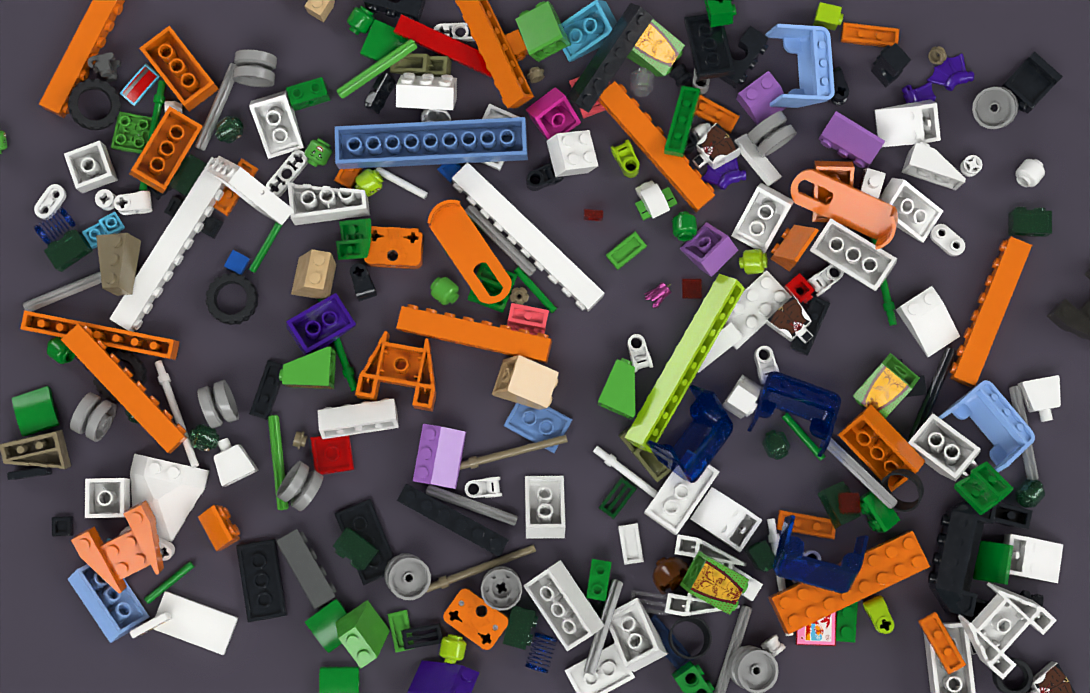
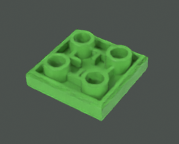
[111,112,152,154]

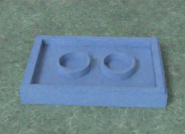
[504,403,572,453]

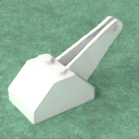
[908,413,981,481]

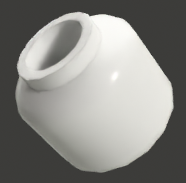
[1016,159,1045,187]

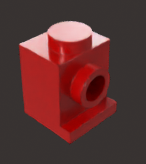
[784,273,815,304]

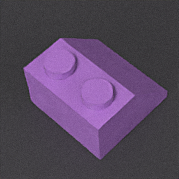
[736,71,787,125]
[680,222,738,277]

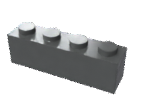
[276,529,337,610]

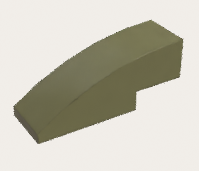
[390,53,452,77]
[618,424,672,482]

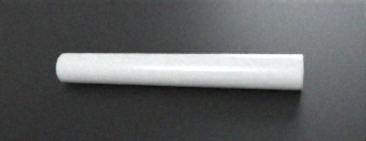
[376,167,428,199]

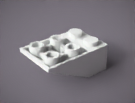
[875,99,941,147]
[690,487,762,552]
[1003,534,1063,583]

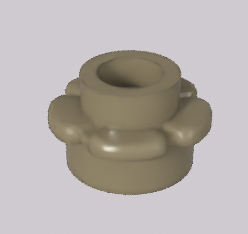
[928,46,947,64]
[527,67,545,83]
[510,287,529,305]
[292,431,308,450]

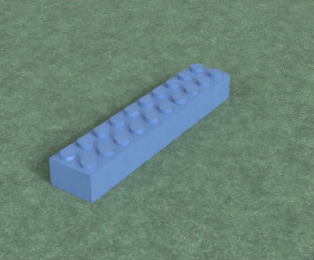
[335,117,528,169]

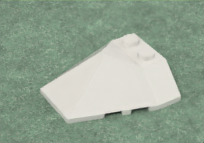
[130,454,209,542]

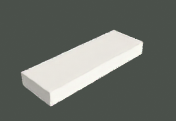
[734,133,782,186]
[698,322,744,373]

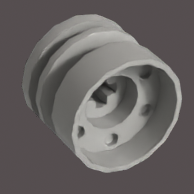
[481,566,522,611]

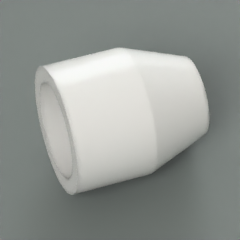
[165,101,183,113]
[691,123,711,142]

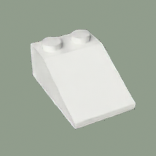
[249,90,304,159]
[902,142,966,190]
[879,178,943,243]
[731,183,794,253]
[896,286,960,357]
[525,476,565,539]
[609,598,667,672]

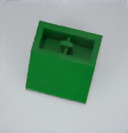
[856,491,900,533]

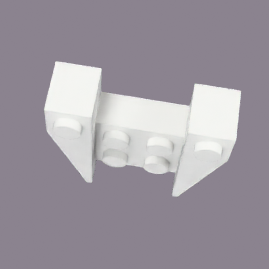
[665,535,747,616]
[958,582,1057,679]

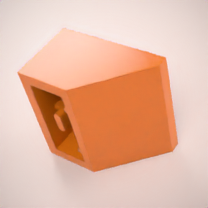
[198,505,240,551]

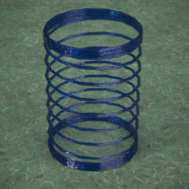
[34,207,76,245]
[525,632,558,673]

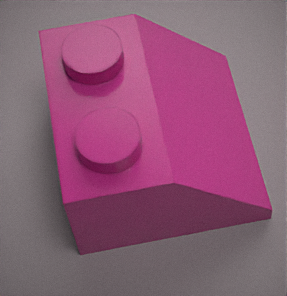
[526,87,581,140]

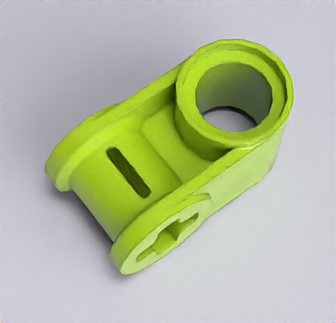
[610,139,640,178]
[863,595,894,634]

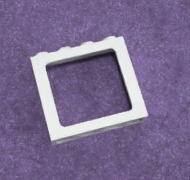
[207,156,294,225]

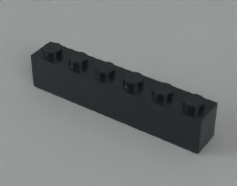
[566,3,654,113]
[397,484,509,557]

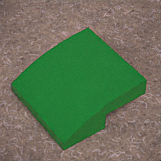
[360,19,408,68]
[336,218,371,260]
[468,263,518,313]
[12,386,60,437]
[954,461,1013,516]
[973,541,1013,585]
[305,599,348,653]
[319,667,360,693]

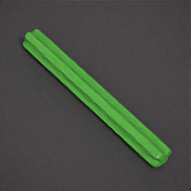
[337,39,417,99]
[268,415,289,510]

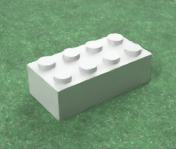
[523,560,605,651]
[924,621,976,693]

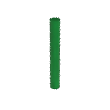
[248,222,283,273]
[514,267,557,313]
[782,413,826,461]
[144,561,195,604]

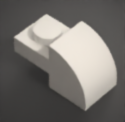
[635,180,670,218]

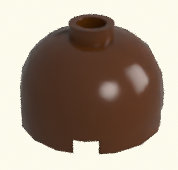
[652,557,689,594]

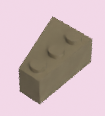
[96,233,141,296]
[0,430,71,469]

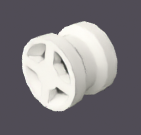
[960,155,983,177]
[95,189,116,211]
[761,634,786,657]

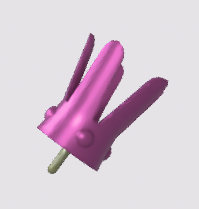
[644,282,671,308]

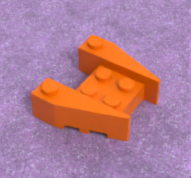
[355,331,437,412]
[71,500,164,593]

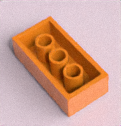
[139,25,219,112]
[129,106,203,194]
[838,405,926,492]

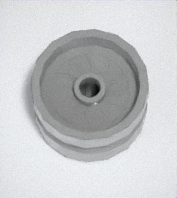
[232,50,277,87]
[972,86,1019,129]
[747,111,797,157]
[197,380,239,429]
[70,392,117,442]
[276,461,324,511]
[384,553,431,600]
[728,645,779,693]

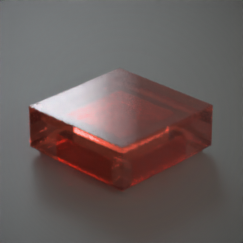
[584,209,603,221]
[682,279,702,299]
[838,493,861,514]

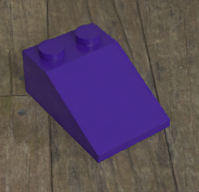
[286,293,356,356]
[407,660,479,693]

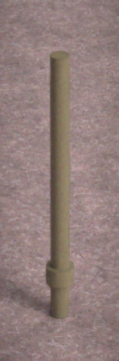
[460,435,568,470]
[427,544,536,593]

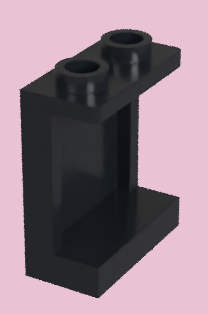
[1001,51,1063,114]

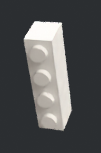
[318,398,399,439]

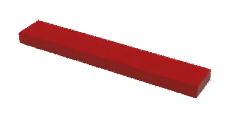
[394,14,493,79]

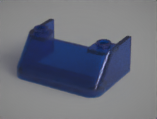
[747,371,841,457]
[647,384,733,483]
[773,515,869,594]

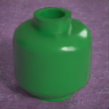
[347,6,374,35]
[672,211,697,241]
[47,337,75,364]

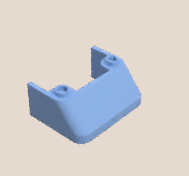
[765,24,834,108]
[939,380,1035,472]

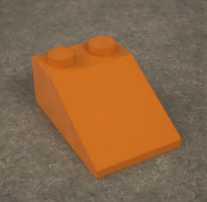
[812,161,855,222]
[771,225,819,272]

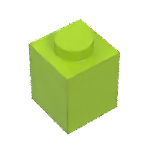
[813,2,844,31]

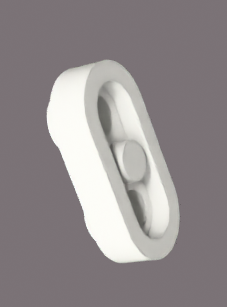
[34,184,66,220]
[930,224,965,257]

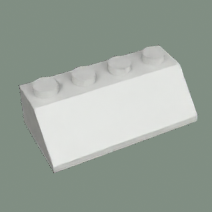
[810,218,897,291]

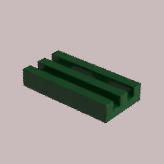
[598,477,637,520]

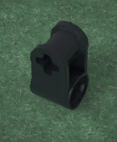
[830,67,850,106]
[526,162,564,191]
[350,263,377,302]

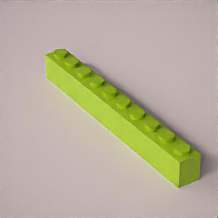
[625,274,745,453]

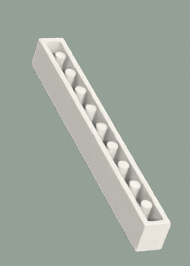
[110,157,226,332]
[452,162,605,312]

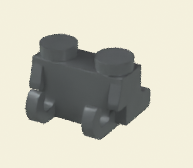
[88,52,121,82]

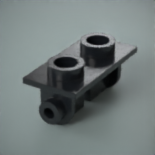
[364,73,396,114]

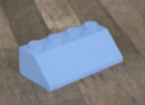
[68,564,150,643]

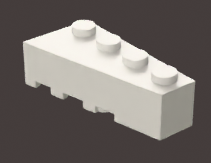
[287,182,370,225]

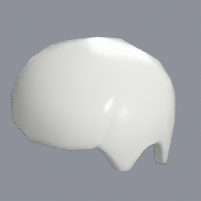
[421,109,451,122]

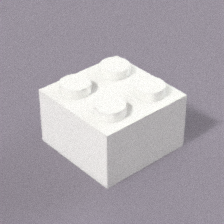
[546,130,598,177]
[64,140,118,193]
[85,478,130,518]

